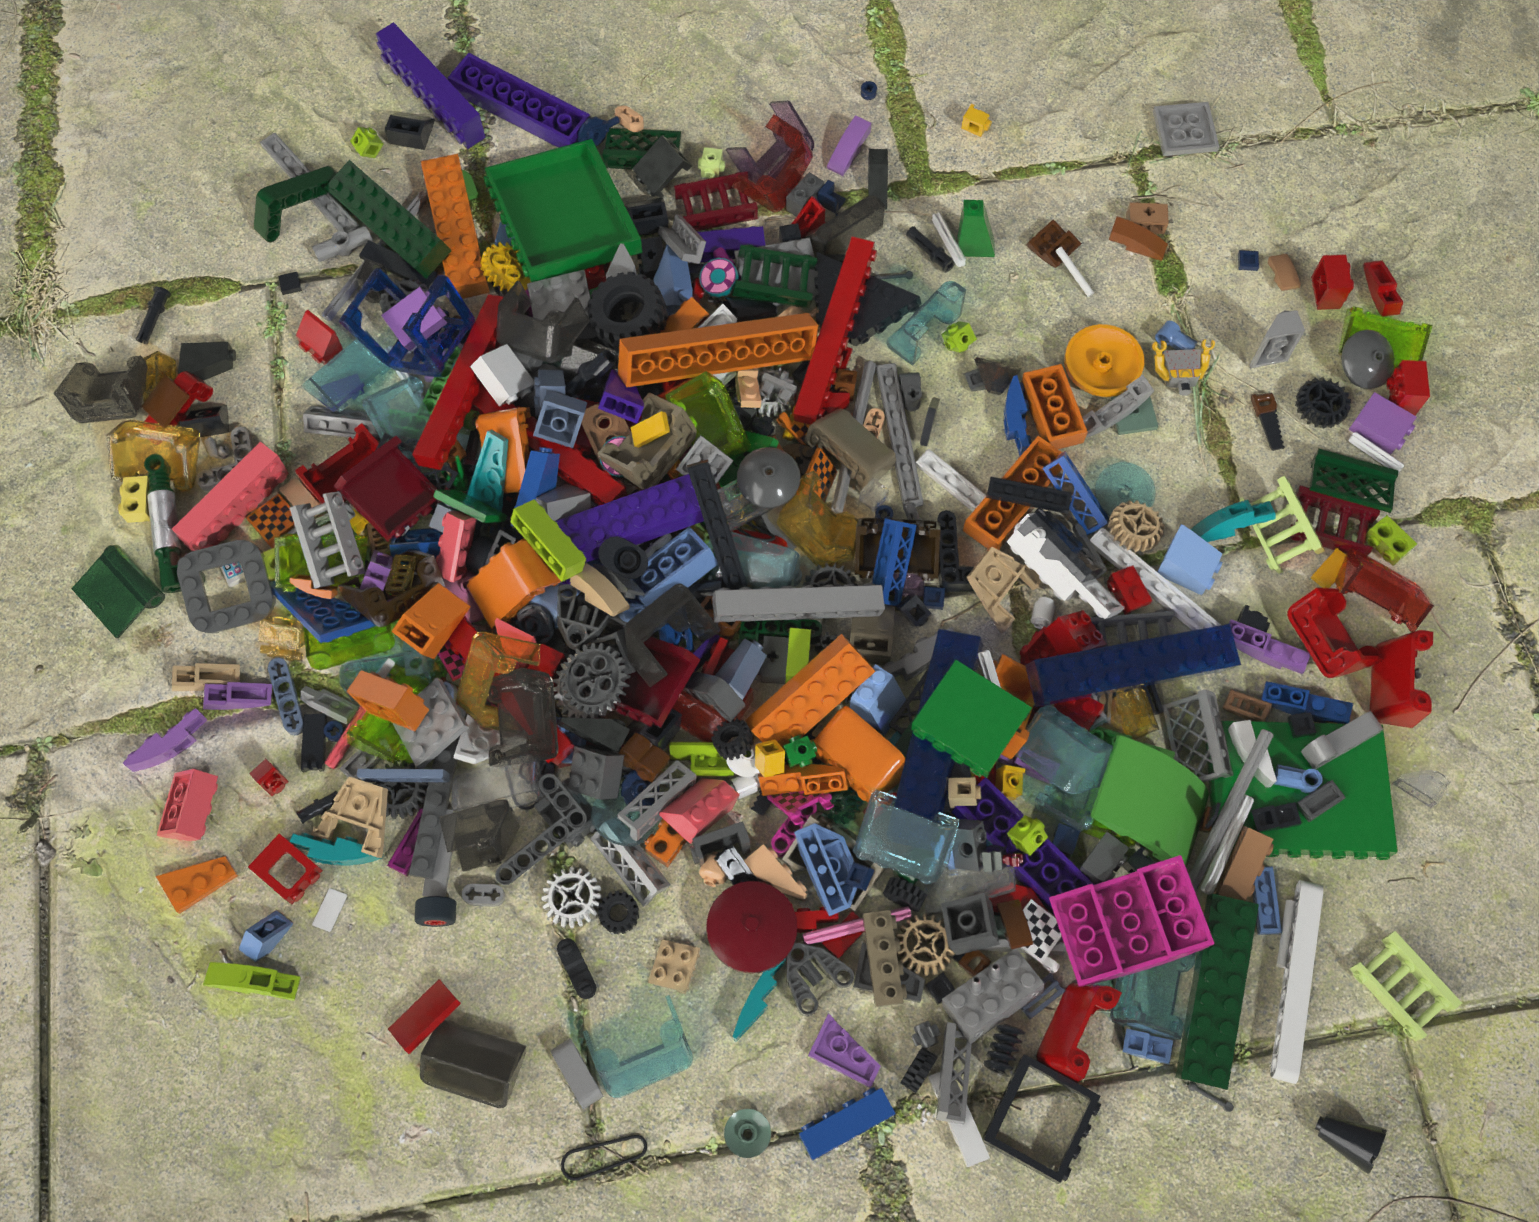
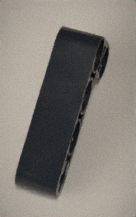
[937,510,974,592]

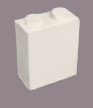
[470,344,534,407]

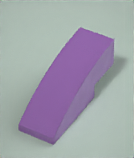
[827,115,871,176]
[360,550,393,591]
[203,682,272,710]

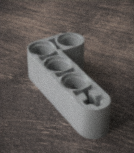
[1301,711,1384,769]

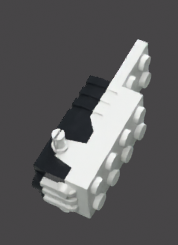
[1007,507,1124,619]

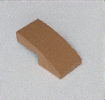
[1268,254,1301,291]

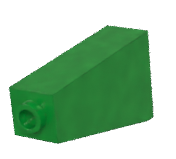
[956,199,995,257]

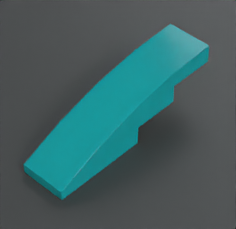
[732,959,786,1042]

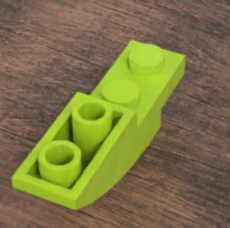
[203,962,301,1001]

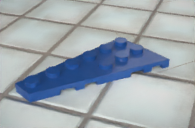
[270,577,376,643]

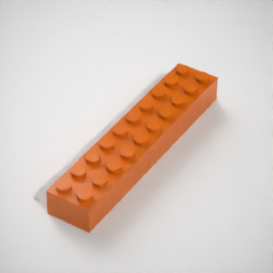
[618,313,818,388]

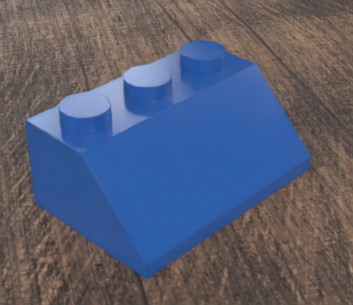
[389,528,443,569]

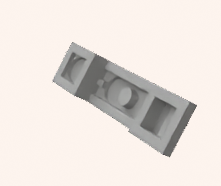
[1082,375,1155,438]

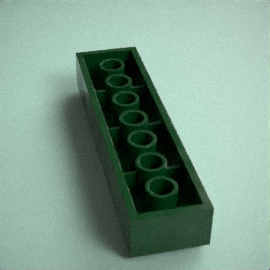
[324,160,452,279]
[1175,894,1259,1090]

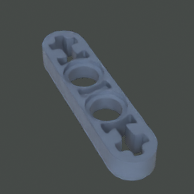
[268,658,303,736]

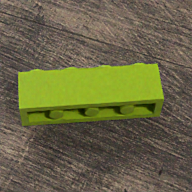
[510,499,586,582]

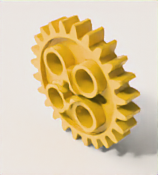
[480,242,531,295]

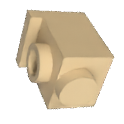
[948,777,981,808]

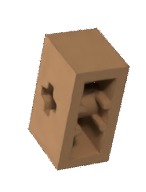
[1126,202,1169,234]

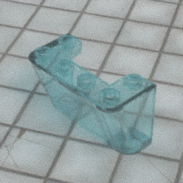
[886,281,966,366]
[339,651,436,702]
[853,790,960,884]

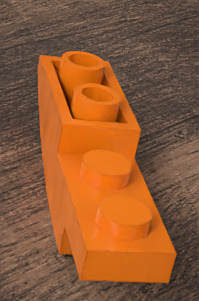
[758,764,848,796]

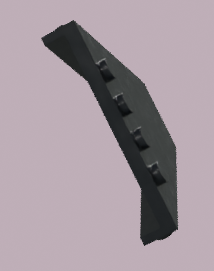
[814,252,921,346]

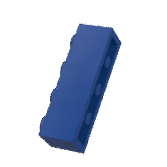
[799,1087,896,1161]

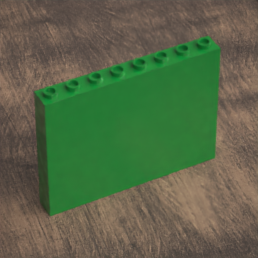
[483,139,642,282]
[1205,721,1398,860]

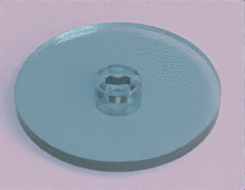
[1095,462,1156,516]
[591,788,656,846]

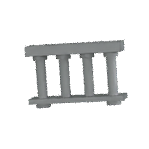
[290,492,366,589]

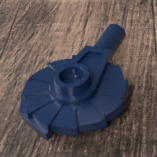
[577,116,620,148]
[620,770,660,806]

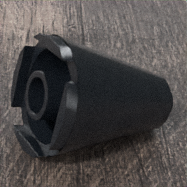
[722,297,777,322]
[1315,1114,1387,1174]

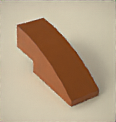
[1109,216,1168,261]

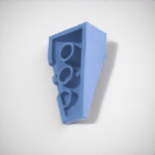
[653,245,692,316]

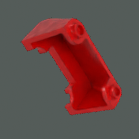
[295,423,379,504]
[1287,587,1384,678]
[1370,630,1434,728]
[1036,982,1122,1083]

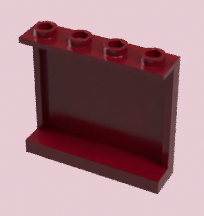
[334,435,449,541]
[612,631,700,727]

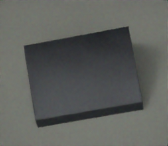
[179,405,230,439]

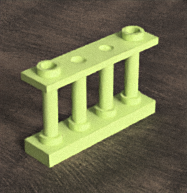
[1239,476,1325,574]
[1350,931,1462,1041]

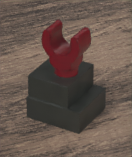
[982,845,1023,872]

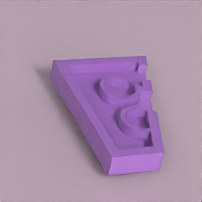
[808,1013,881,1088]

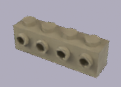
[862,910,907,1007]

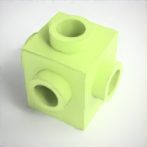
[698,147,725,179]

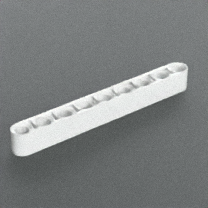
[1270,880,1324,1084]

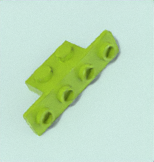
[669,742,752,776]

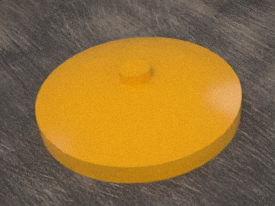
[1064,324,1144,397]

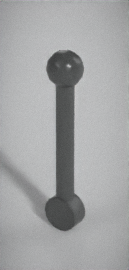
[874,271,913,280]
[1188,1082,1234,1112]

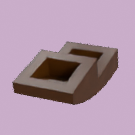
[997,899,1033,950]

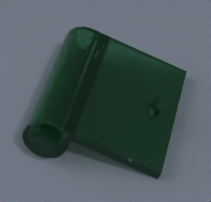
[71,545,165,638]

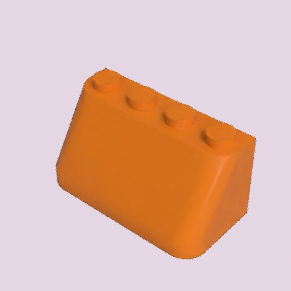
[813,706,906,806]

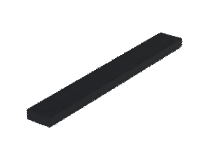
[687,459,748,590]

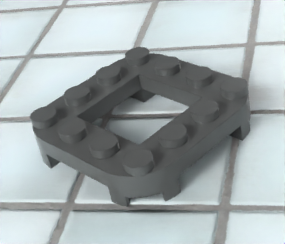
[177,540,276,634]

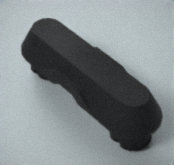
[557,938,597,999]

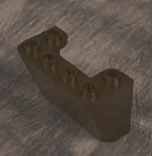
[338,549,445,627]

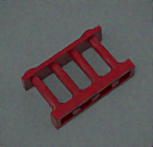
[674,171,758,231]
[1289,485,1380,559]

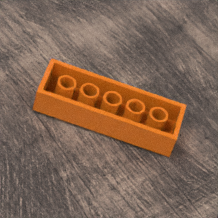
[963,436,1071,550]
[745,634,875,747]

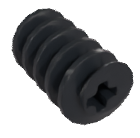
[983,1024,1026,1077]

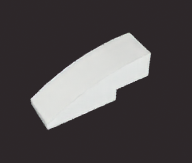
[1228,720,1277,788]

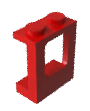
[248,833,323,905]

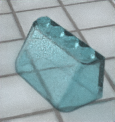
[301,330,393,412]
[708,532,800,589]
[1015,705,1111,794]

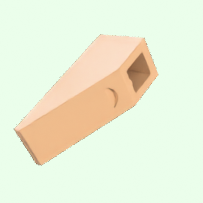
[744,844,807,901]

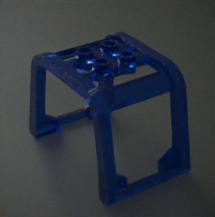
[339,268,476,377]

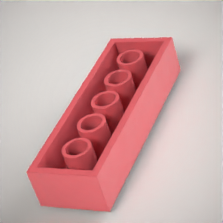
[172,442,289,551]

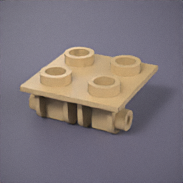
[648,939,701,994]

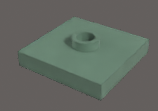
[1109,396,1159,435]

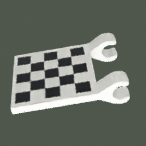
[1004,899,1062,974]

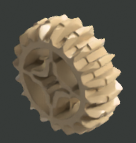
[1108,500,1165,553]
[896,913,955,976]

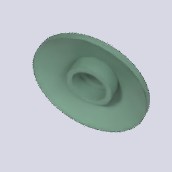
[724,1109,771,1158]

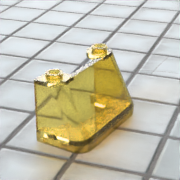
[106,420,200,491]
[777,471,858,568]

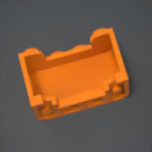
[467,538,561,630]
[982,654,1048,759]

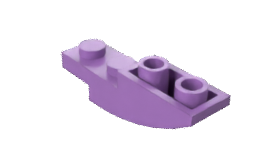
[1223,619,1310,674]
[123,708,207,772]

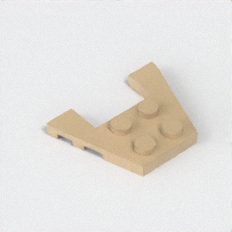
[966,547,1042,634]
[311,777,388,858]

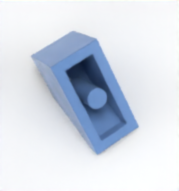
[239,910,293,962]

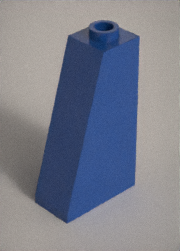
[511,447,560,526]

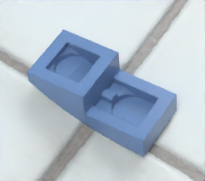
[1123,1029,1173,1065]

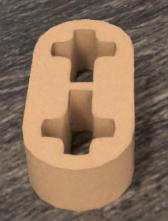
[615,105,644,132]

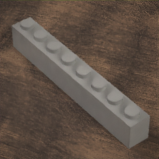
[712,583,885,622]

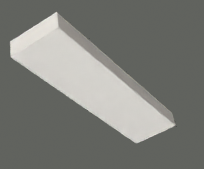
[915,449,987,512]

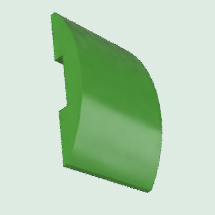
[1090,735,1209,869]

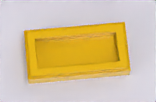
[631,411,670,448]
[1311,548,1353,588]

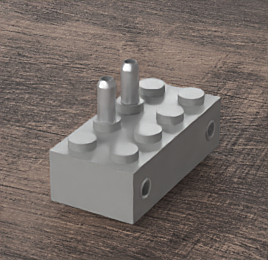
[942,948,1044,1044]

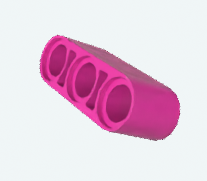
[771,803,817,858]

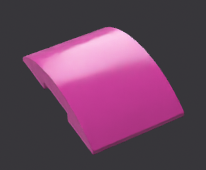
[1049,855,1214,987]

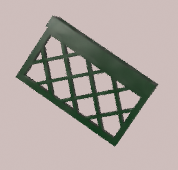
[603,128,681,169]
[1309,448,1398,513]

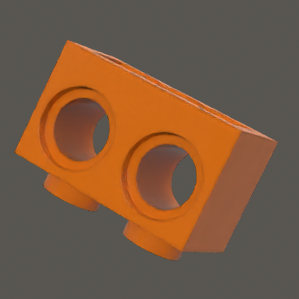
[645,818,687,868]

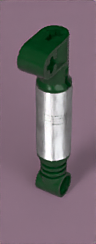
[144,454,205,593]

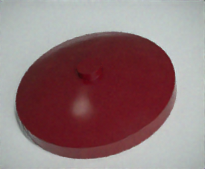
[706,881,797,974]

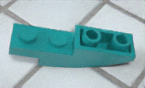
[1190,500,1276,542]
[290,833,384,866]

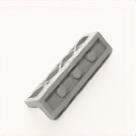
[657,214,706,264]
[303,406,384,441]
[617,760,697,842]
[590,818,670,907]
[936,1022,972,1124]

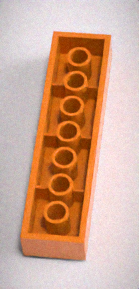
[421,154,490,301]

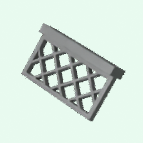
[1162,689,1233,782]

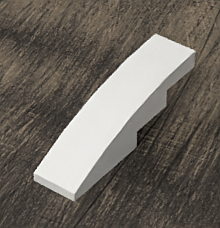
[928,1071,990,1167]

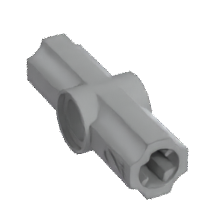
[312,225,373,262]

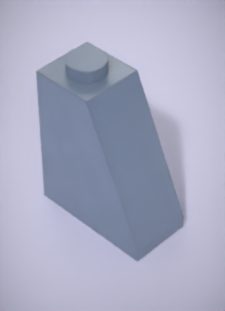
[714,639,767,700]

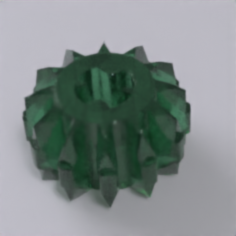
[824,788,861,824]

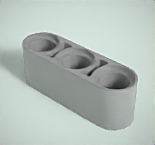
[550,1038,604,1109]

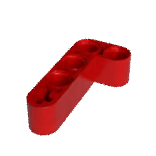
[140,371,214,445]

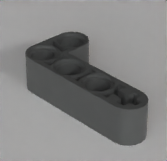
[682,671,746,722]

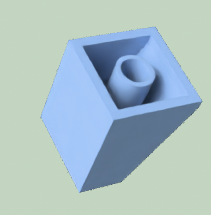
[1157,524,1223,595]
[850,664,906,737]

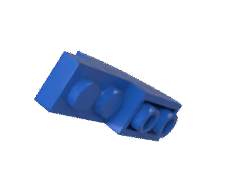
[1003,375,1032,456]
[1262,681,1353,724]

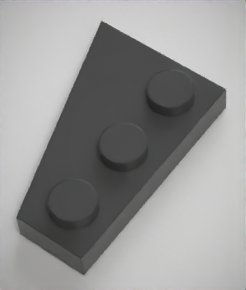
[853,942,925,1003]

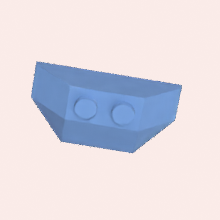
[794,823,857,916]

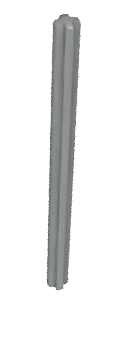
[321,191,428,321]
[831,360,876,514]
[1189,729,1274,893]

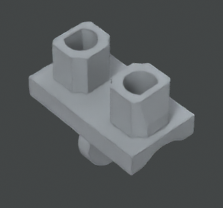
[760,371,797,406]

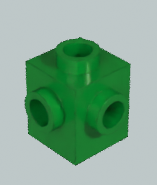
[782,735,817,768]

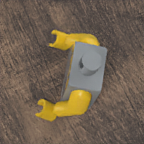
[1152,339,1215,396]

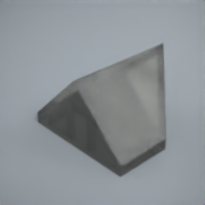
[974,357,1022,395]

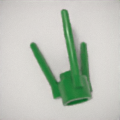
[441,455,470,491]

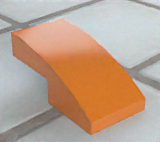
[290,574,338,599]

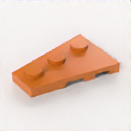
[156,856,238,914]

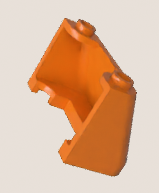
[475,407,531,494]

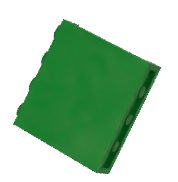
[911,660,1032,778]

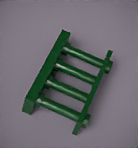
[733,244,817,309]

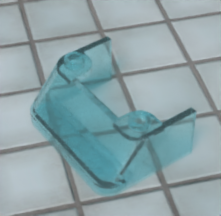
[583,995,693,1099]

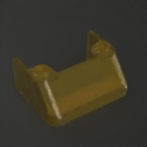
[456,632,540,734]

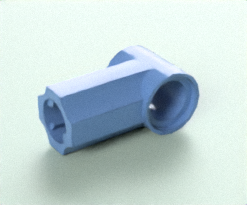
[1155,320,1197,350]
[1274,765,1322,793]

